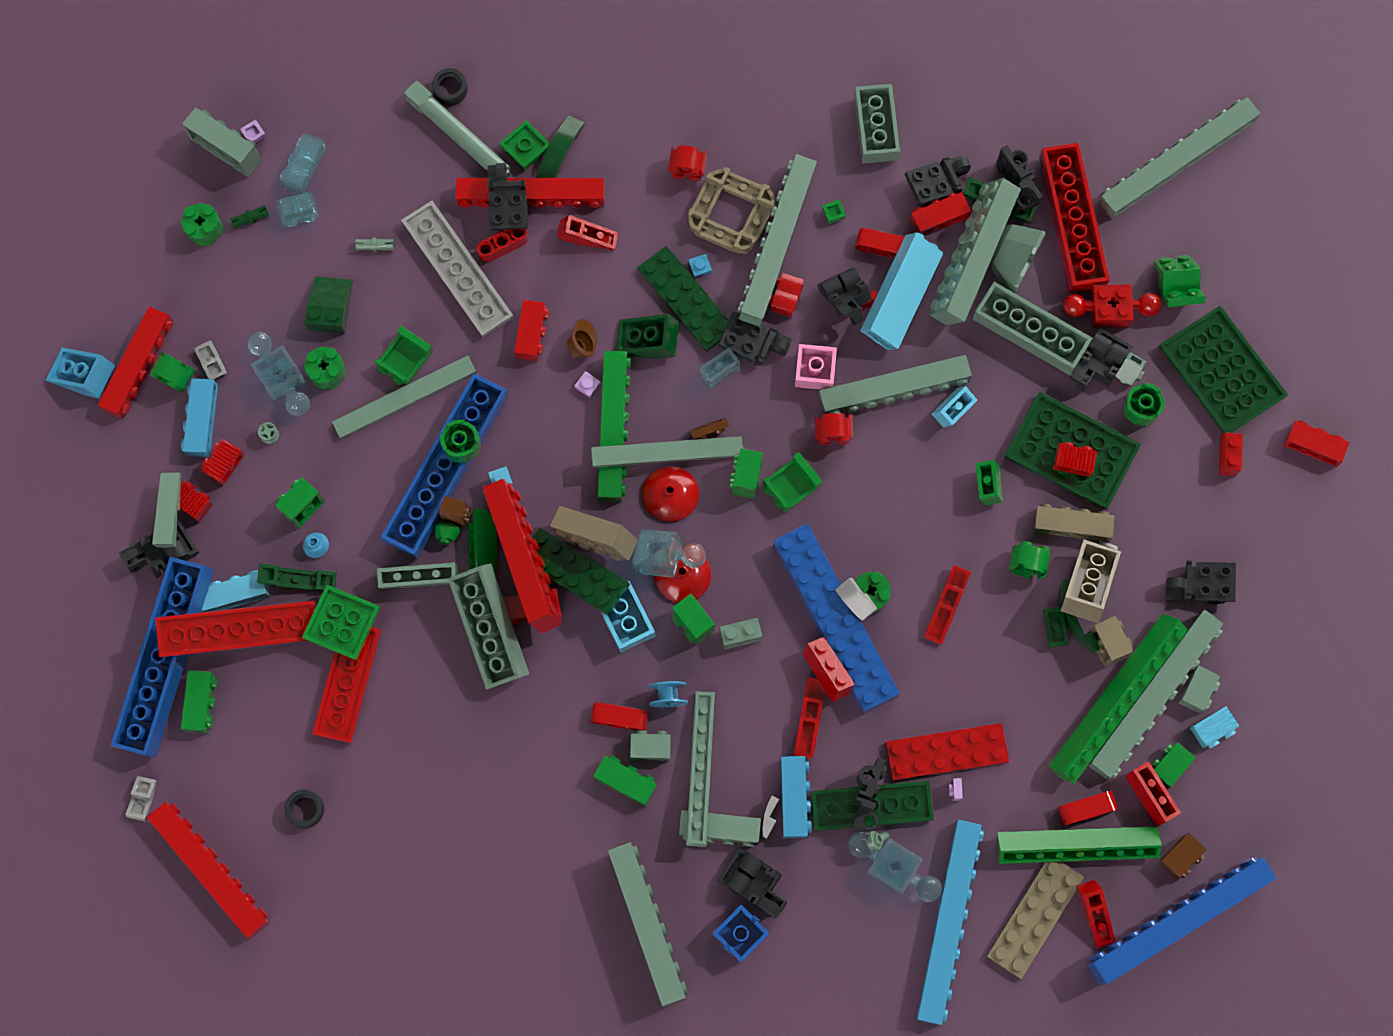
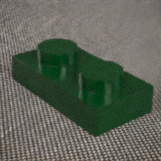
[1042,607,1069,648]

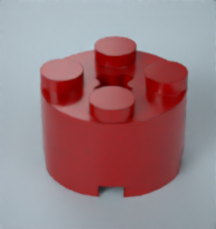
[668,145,707,181]
[814,413,853,445]

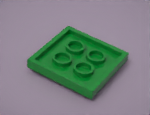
[302,585,381,661]

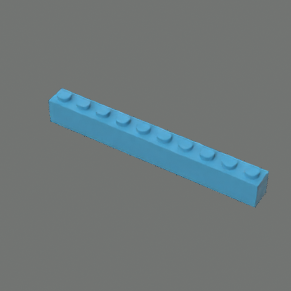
[916,820,984,1025]

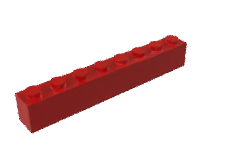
[456,178,605,208]
[147,801,269,939]

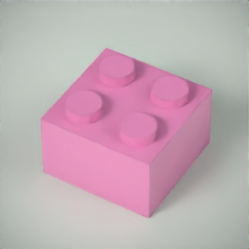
[795,344,837,390]

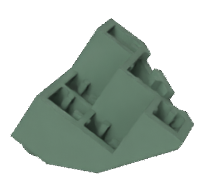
[991,224,1046,294]

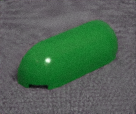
[468,508,497,575]

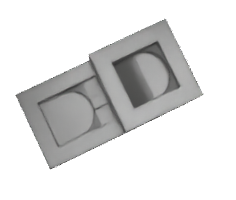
[194,340,227,380]
[835,578,877,621]
[126,776,157,822]
[762,796,779,840]

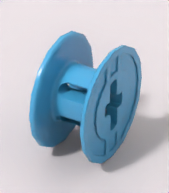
[648,681,688,707]

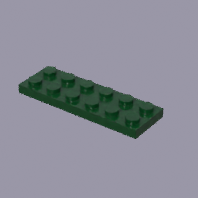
[637,246,729,353]
[533,528,630,616]
[811,781,934,832]

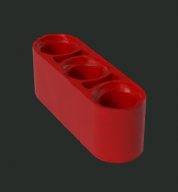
[855,228,905,259]
[477,229,528,263]
[590,702,649,731]
[1058,790,1119,826]

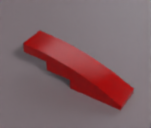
[924,564,971,645]
[794,677,825,759]

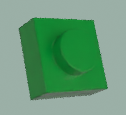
[822,199,846,224]

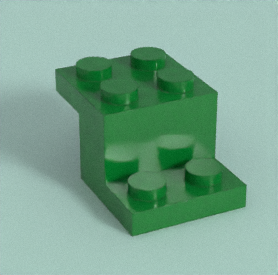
[1154,255,1206,307]

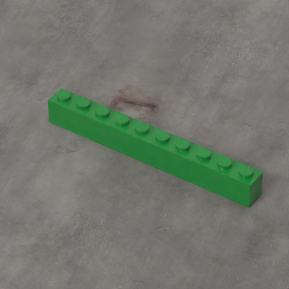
[1049,614,1188,784]

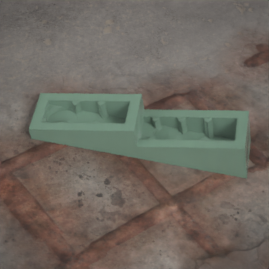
[152,473,181,547]

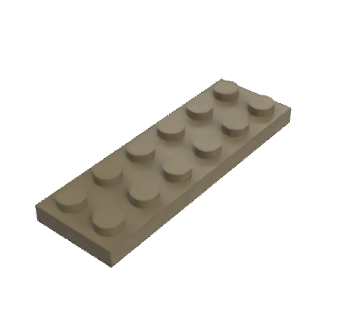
[986,862,1084,979]

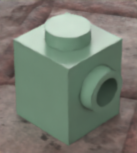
[1115,352,1147,386]

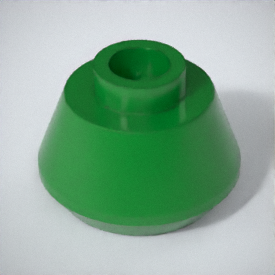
[434,522,460,545]

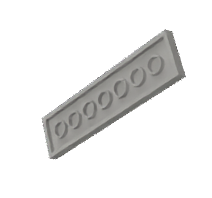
[401,201,514,338]

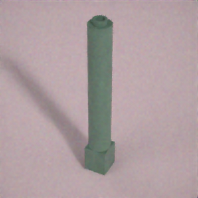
[404,80,511,178]

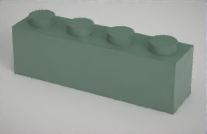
[377,563,458,590]
[679,810,761,847]

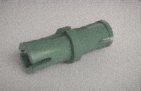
[355,237,394,252]

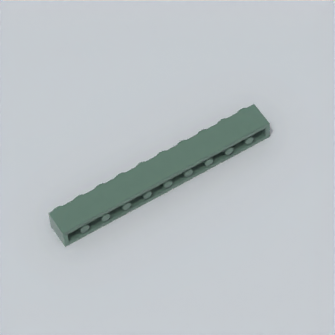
[1098,97,1261,219]
[737,154,817,327]
[1088,609,1224,780]

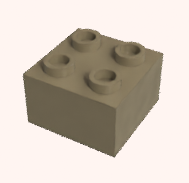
[1088,616,1133,667]

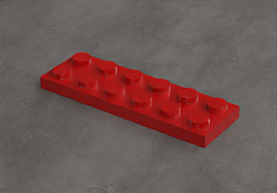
[313,628,381,744]
[885,723,1010,781]

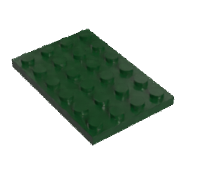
[1158,305,1288,434]
[1004,392,1141,510]

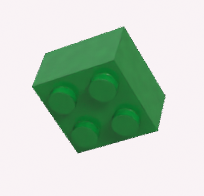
[729,448,763,499]
[275,477,326,529]
[672,594,715,646]

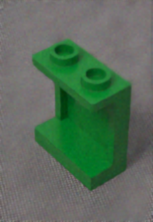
[374,326,433,386]
[762,452,823,513]

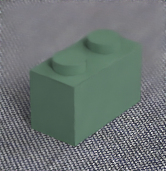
[720,618,762,650]
[1178,665,1220,714]
[630,731,671,761]

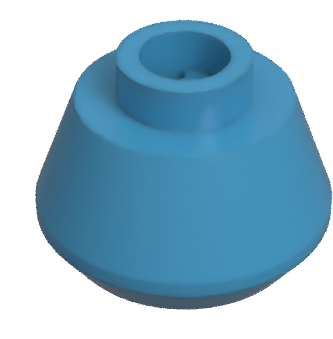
[303,532,329,558]

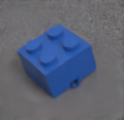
[712,905,770,963]

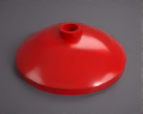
[642,466,699,522]
[654,546,711,603]

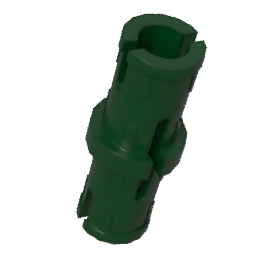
[230,205,269,229]

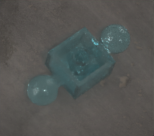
[248,332,310,416]
[617,529,706,577]
[848,832,942,902]

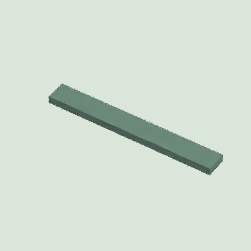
[332,355,477,439]
[590,436,743,468]
[686,691,715,847]

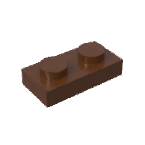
[689,418,729,440]

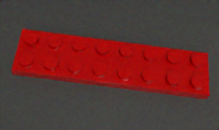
[155,601,315,657]

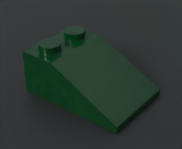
[304,276,353,333]
[616,314,679,359]

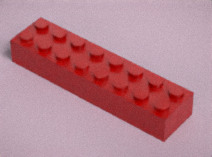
[1039,142,1110,294]
[482,478,563,634]

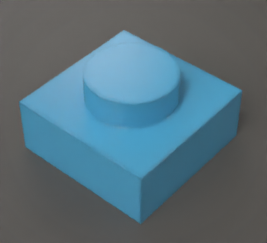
[688,254,712,279]

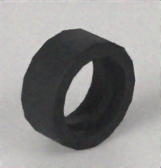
[432,68,468,105]
[284,790,324,828]

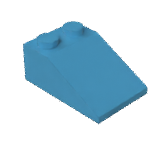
[46,347,115,398]

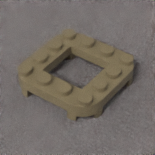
[689,167,775,254]

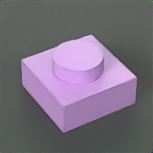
[240,120,266,143]
[575,371,601,398]
[948,778,963,801]

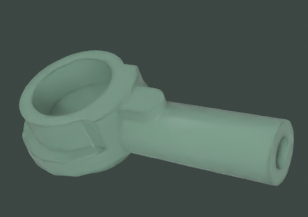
[865,831,889,851]

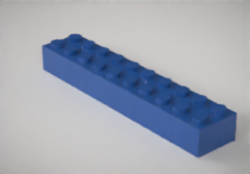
[381,373,509,560]
[773,523,900,715]
[110,557,214,758]
[1087,857,1277,986]

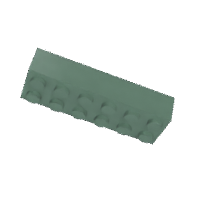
[973,282,1093,375]
[448,564,529,690]

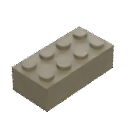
[550,506,638,561]
[1061,540,1121,623]

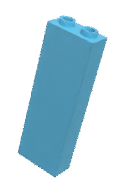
[860,233,943,350]

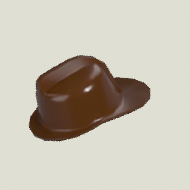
[567,319,598,358]

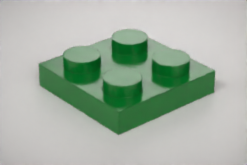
[499,120,550,171]

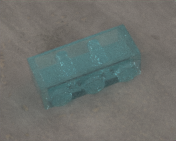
[280,132,327,195]

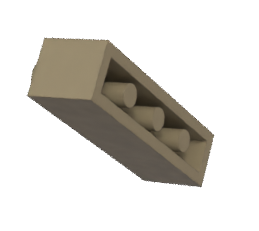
[1033,504,1115,542]

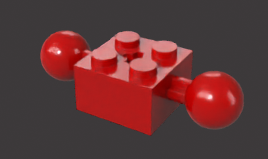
[1062,284,1162,328]

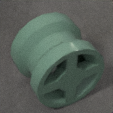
[258,422,280,445]

